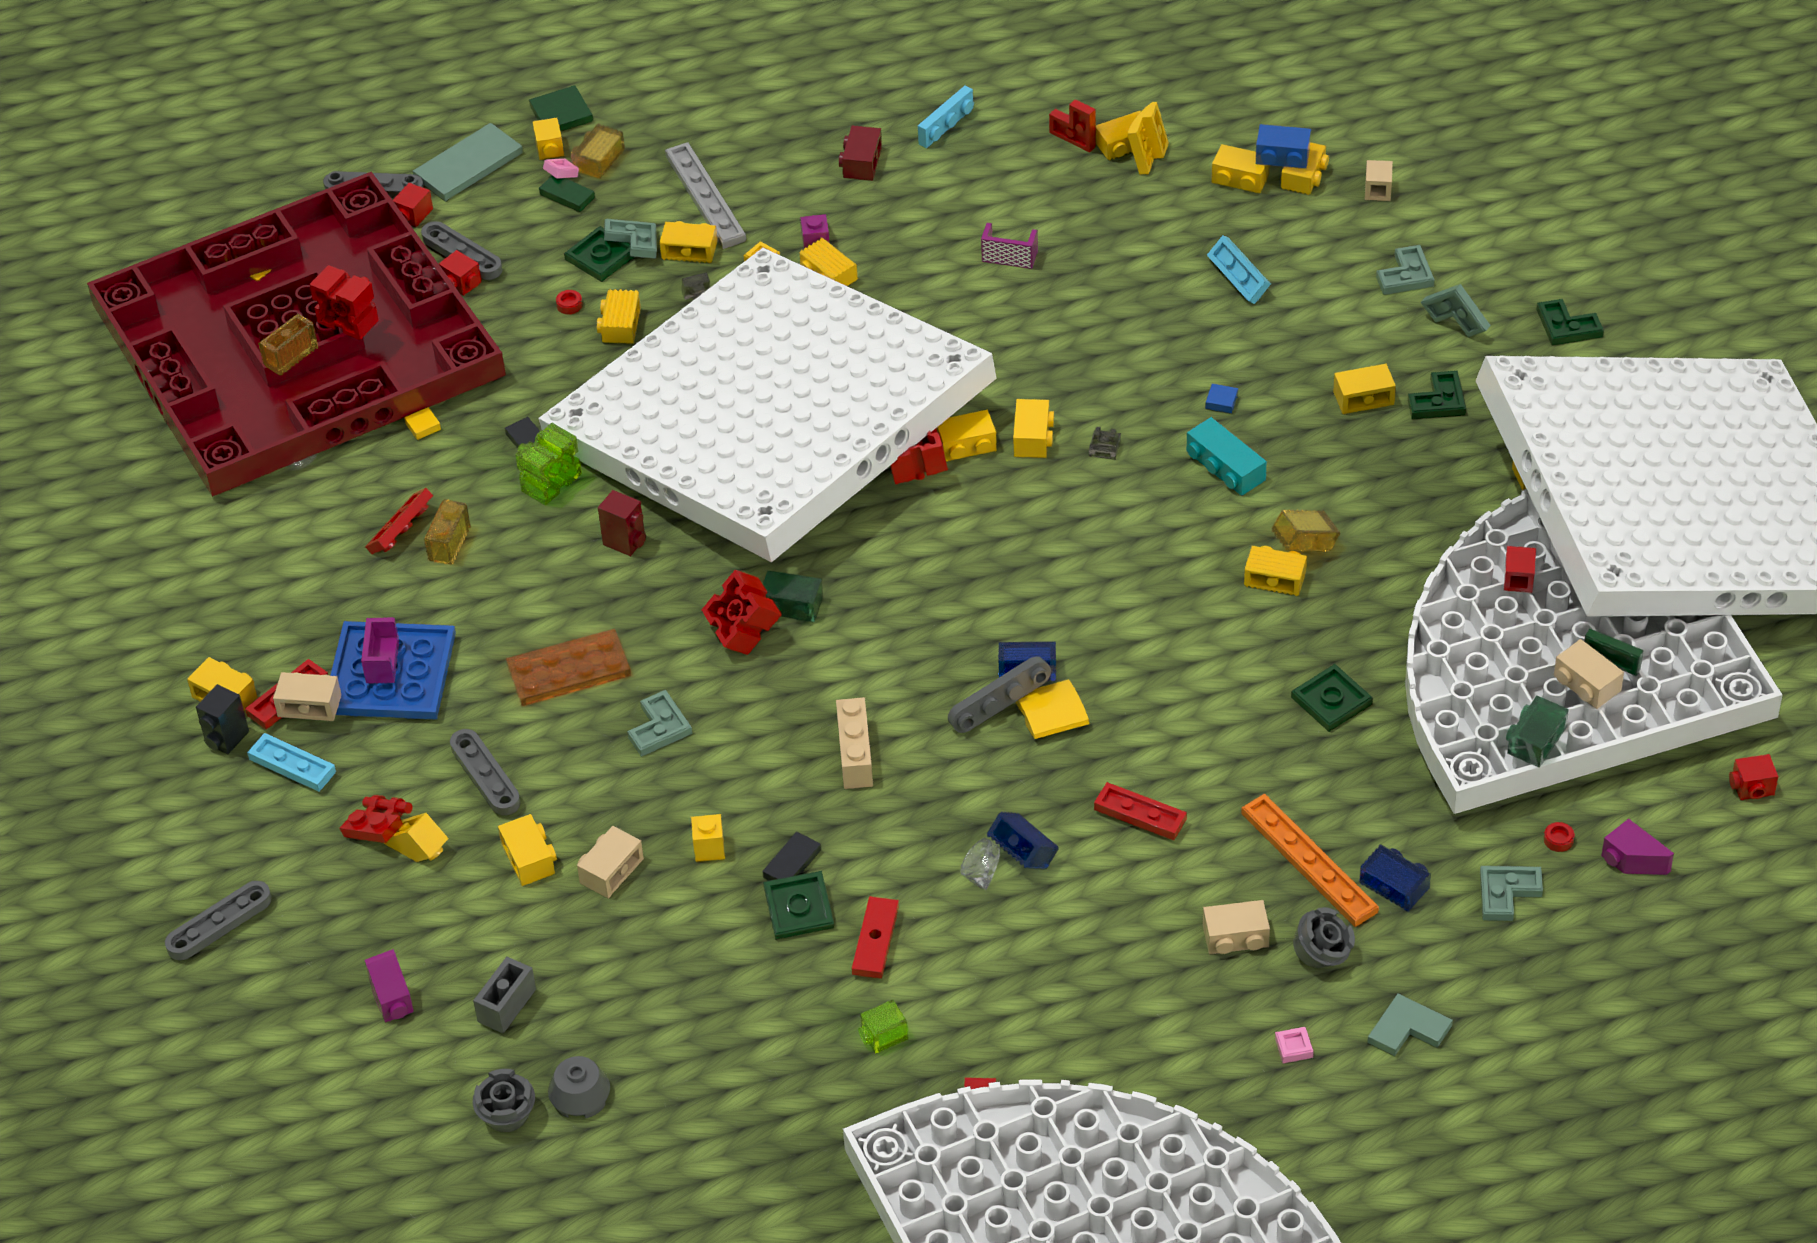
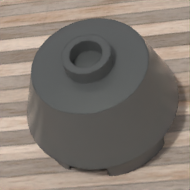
[1293,907,1355,968]
[548,1056,610,1118]
[473,1069,535,1132]

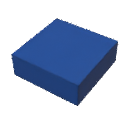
[1205,384,1238,414]

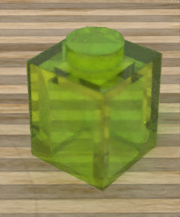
[858,1000,908,1054]

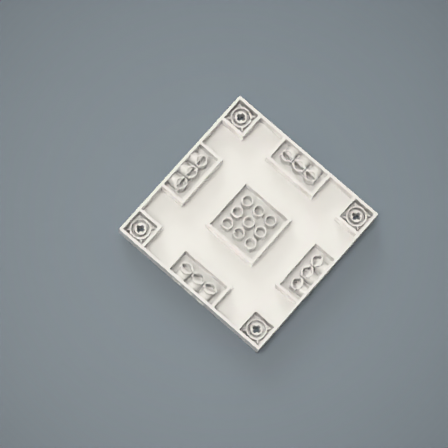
[538,248,997,562]
[1476,356,1817,616]

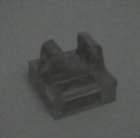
[682,272,710,300]
[1089,427,1121,460]

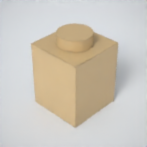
[1365,160,1393,201]

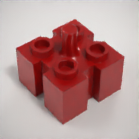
[309,265,379,340]
[890,428,948,485]
[701,569,782,655]

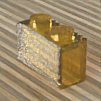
[571,123,625,179]
[258,314,318,375]
[424,499,471,565]
[1272,509,1340,552]

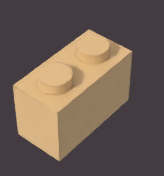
[1554,639,1624,709]
[273,672,341,721]
[577,826,644,898]
[1203,900,1270,954]

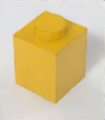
[533,118,564,160]
[691,814,725,862]

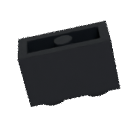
[196,684,249,754]

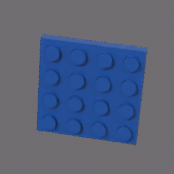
[330,621,456,719]

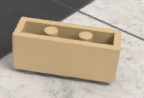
[836,697,873,789]

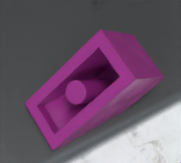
[799,214,829,249]
[1601,818,1674,875]
[364,949,414,1023]

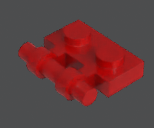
[339,795,413,843]

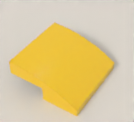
[1127,102,1169,175]
[1016,679,1089,739]

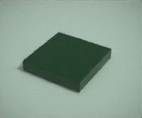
[529,85,593,132]
[564,226,634,282]
[1291,664,1373,732]
[763,871,834,940]

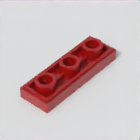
[852,896,899,979]

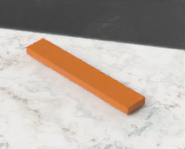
[1241,794,1379,927]

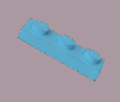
[918,86,974,148]
[1207,235,1271,304]
[247,733,336,792]

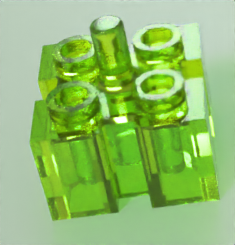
[515,423,582,506]

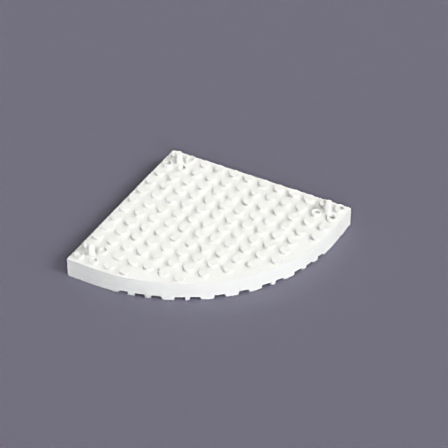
[1405,489,1782,814]
[843,1080,1341,1243]

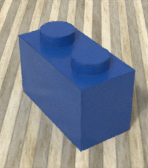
[1255,124,1311,169]

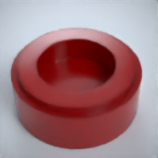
[556,290,583,315]
[1544,822,1575,852]

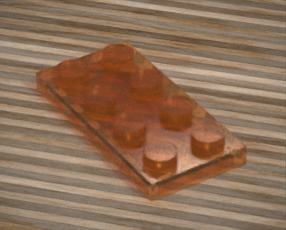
[506,629,631,706]

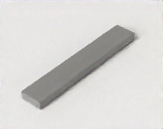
[665,142,746,249]

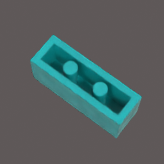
[1186,417,1267,496]

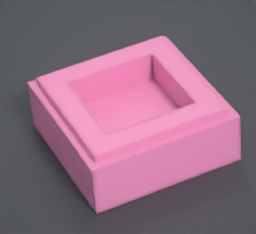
[543,159,579,178]
[1275,1027,1313,1063]

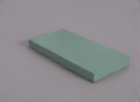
[413,123,523,201]

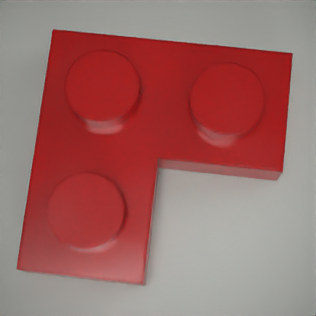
[1049,99,1096,153]

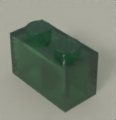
[763,570,823,622]
[1506,695,1569,768]

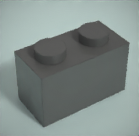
[473,956,536,1033]

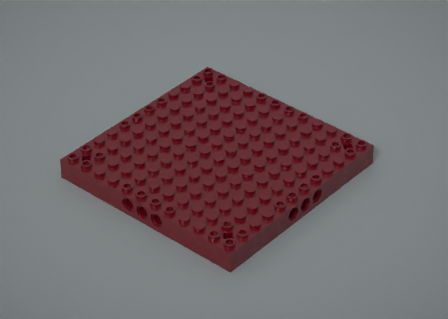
[87,171,506,497]

